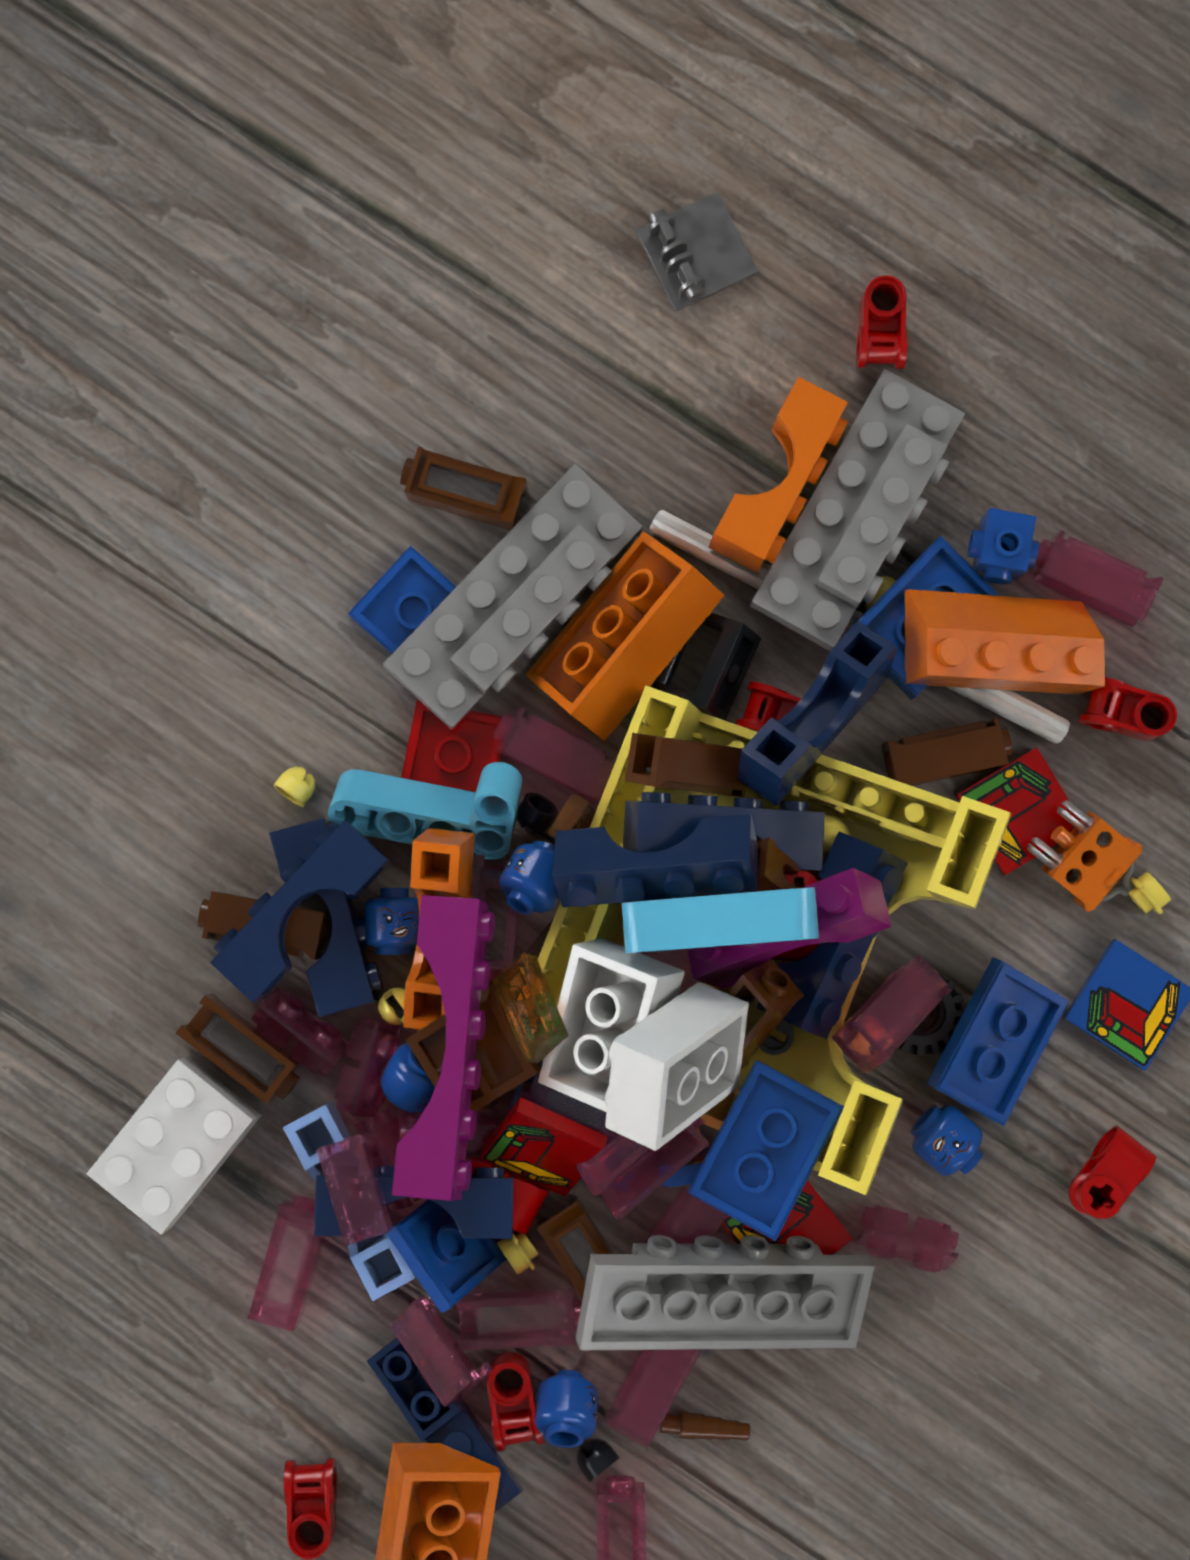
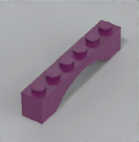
[392,895,495,1201]

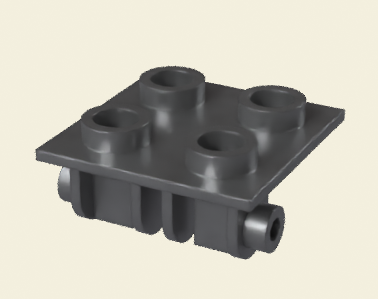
[636,191,758,312]

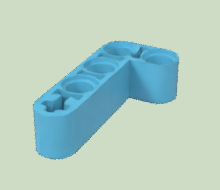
[327,762,523,860]
[622,887,819,953]

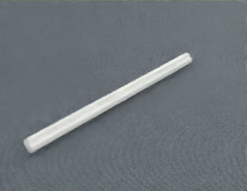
[650,510,1070,743]

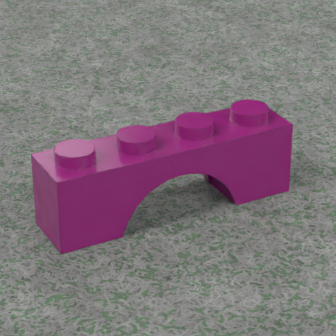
[687,868,892,989]

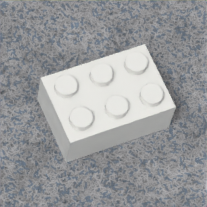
[538,938,685,1113]
[605,982,749,1151]
[86,1056,262,1235]

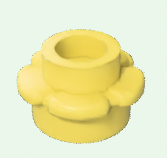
[1128,871,1171,915]
[497,1233,539,1275]

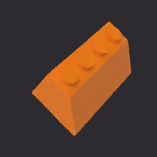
[526,531,725,741]
[905,589,1105,695]
[375,1443,501,1560]

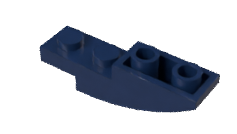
[367,1331,524,1514]

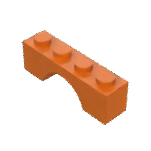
[708,376,849,574]
[403,828,475,1029]

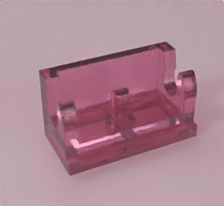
[316,1134,393,1245]
[390,1296,493,1407]

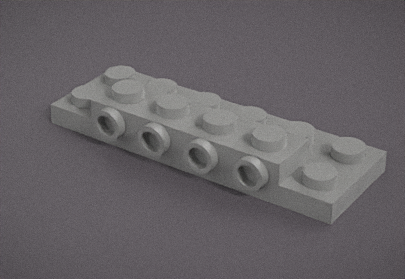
[750,368,965,651]
[383,464,643,730]
[576,1235,875,1350]

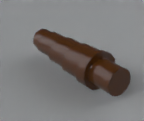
[660,1410,750,1441]

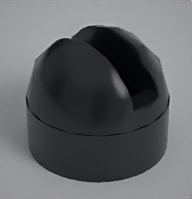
[517,792,558,834]
[760,1020,794,1055]
[577,1438,619,1482]

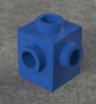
[967,508,1039,584]

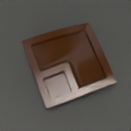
[405,982,541,1111]

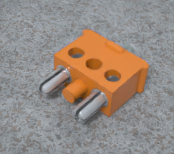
[1027,800,1142,912]

